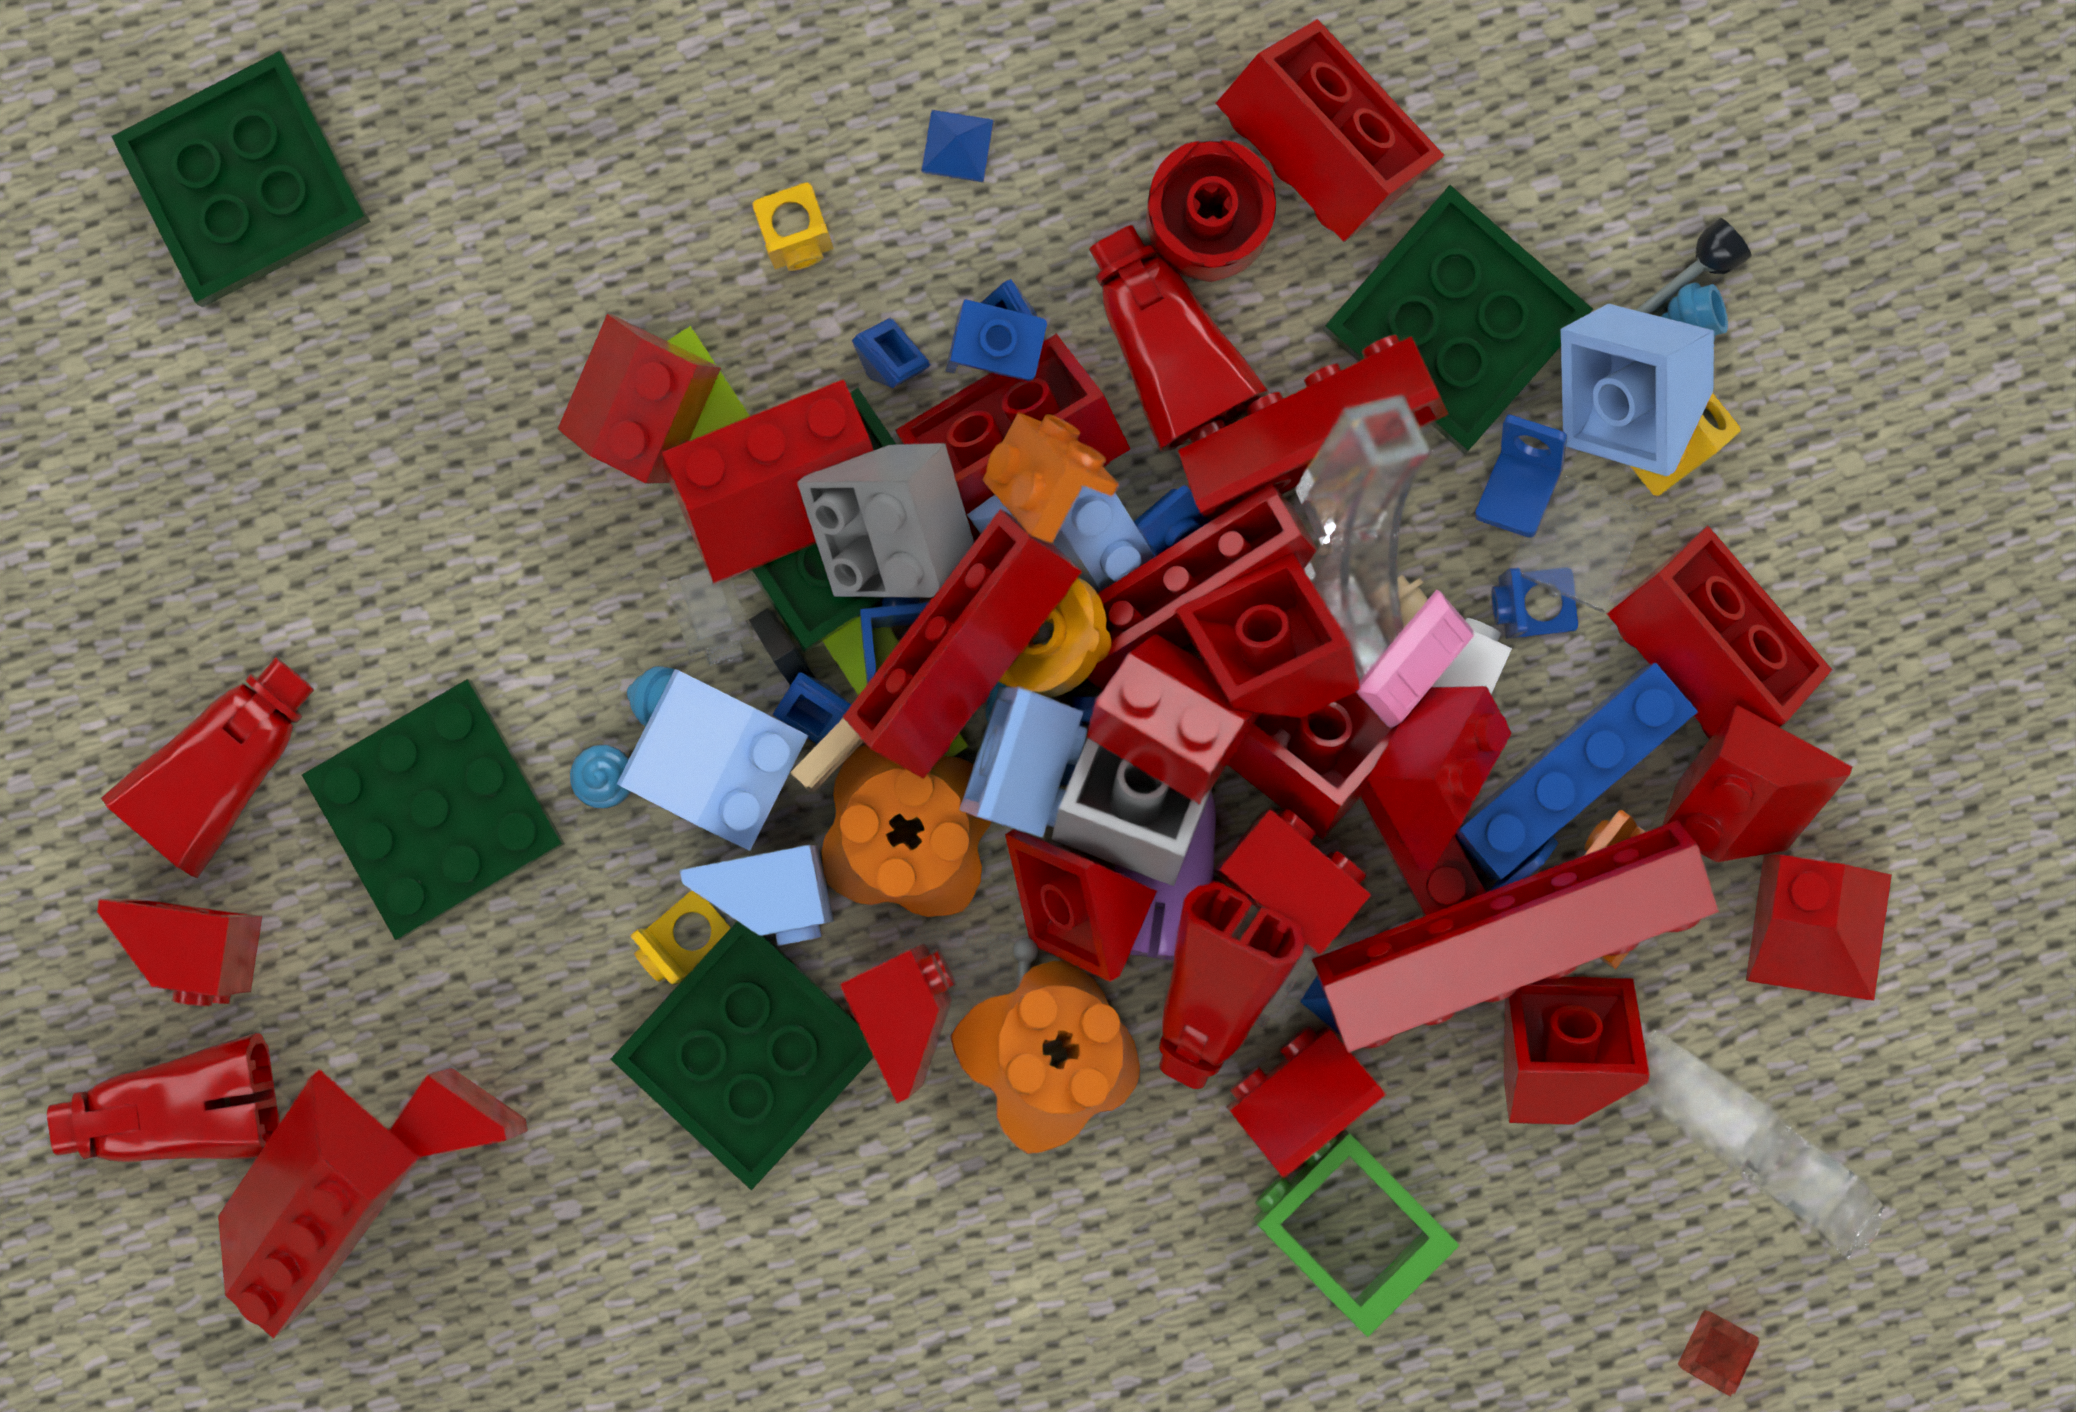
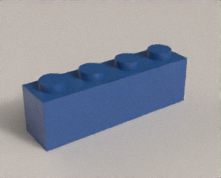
[1455,663,1698,880]

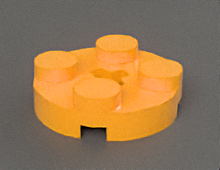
[999,577,1111,698]

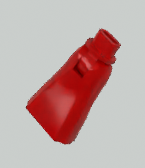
[1089,225,1269,452]
[101,657,315,878]
[1159,882,1306,1089]
[47,1033,280,1162]

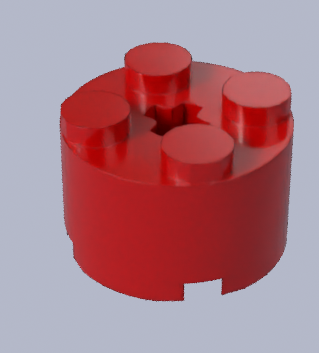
[1146,140,1276,282]

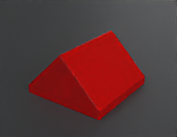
[1005,829,1157,982]
[389,1068,528,1157]

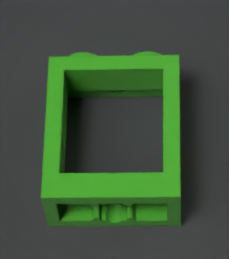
[1253,1129,1460,1338]

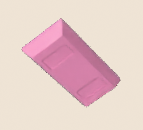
[1356,590,1474,728]

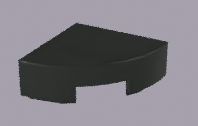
[749,608,816,686]

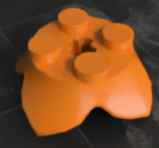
[821,745,991,917]
[950,961,1140,1154]

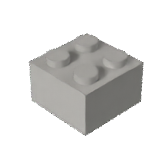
[1052,738,1214,886]

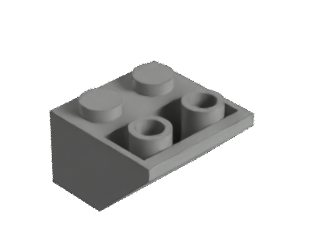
[797,444,974,597]

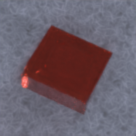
[1678,1310,1760,1397]

